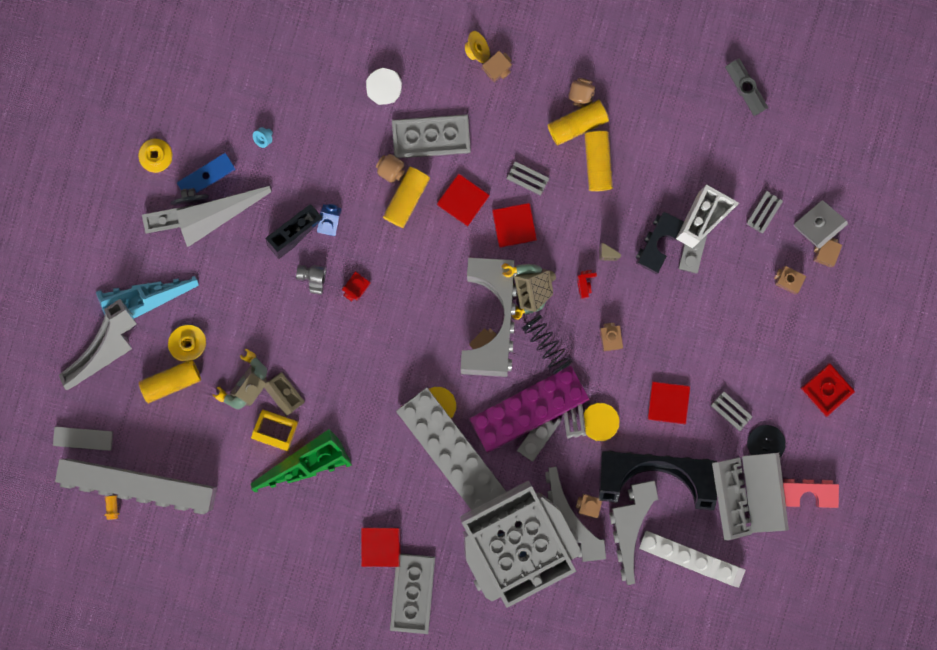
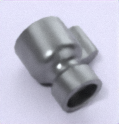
[296,265,326,295]

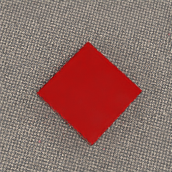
[437,174,490,227]
[492,203,537,248]
[800,363,855,417]
[647,382,690,424]
[361,528,400,567]

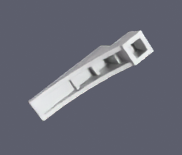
[639,531,745,588]

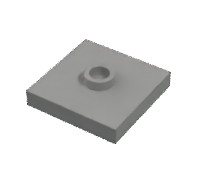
[794,200,848,248]

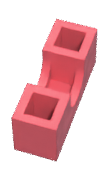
[783,479,839,508]

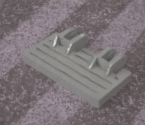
[712,458,752,540]

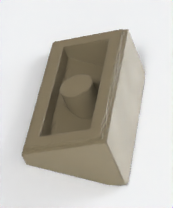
[599,243,621,261]
[264,372,305,416]

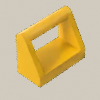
[251,409,299,451]

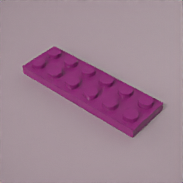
[469,366,589,453]

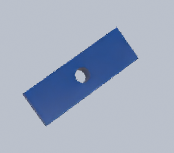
[177,153,236,194]

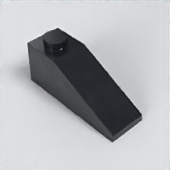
[265,204,323,259]

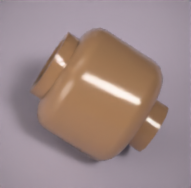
[568,78,595,107]
[376,154,405,183]

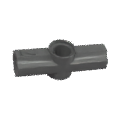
[725,58,769,116]

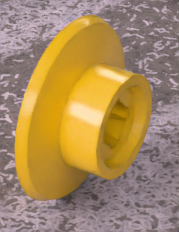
[465,31,490,63]
[138,138,173,173]

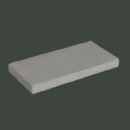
[392,114,471,158]
[742,453,789,533]
[390,553,435,634]

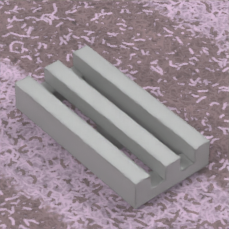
[507,162,549,196]
[746,191,783,234]
[711,391,752,431]
[564,404,587,439]

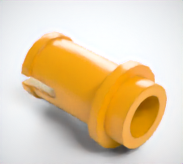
[104,496,120,520]

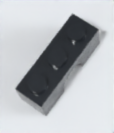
[636,212,684,274]

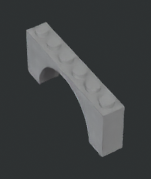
[461,258,517,377]

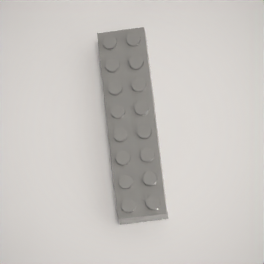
[396,387,507,510]
[55,458,217,514]

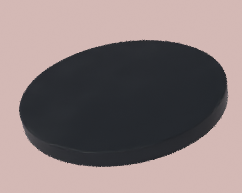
[170,188,209,205]
[747,425,786,457]

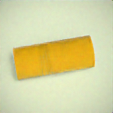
[547,100,609,146]
[584,131,613,191]
[383,167,430,228]
[139,360,201,404]

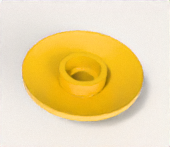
[168,325,206,361]

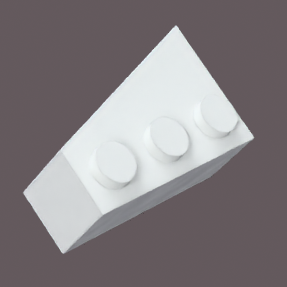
[676,185,739,248]

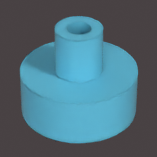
[253,127,273,148]

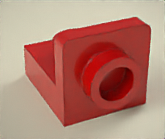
[576,270,597,299]
[341,271,371,302]

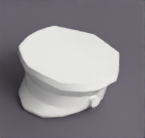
[366,68,402,105]

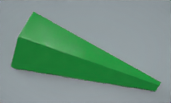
[251,429,352,492]

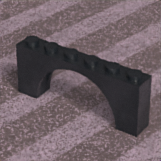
[598,450,717,510]

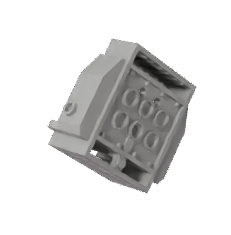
[460,480,580,608]

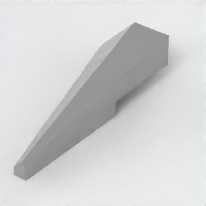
[176,186,271,247]

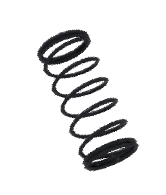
[521,315,573,375]

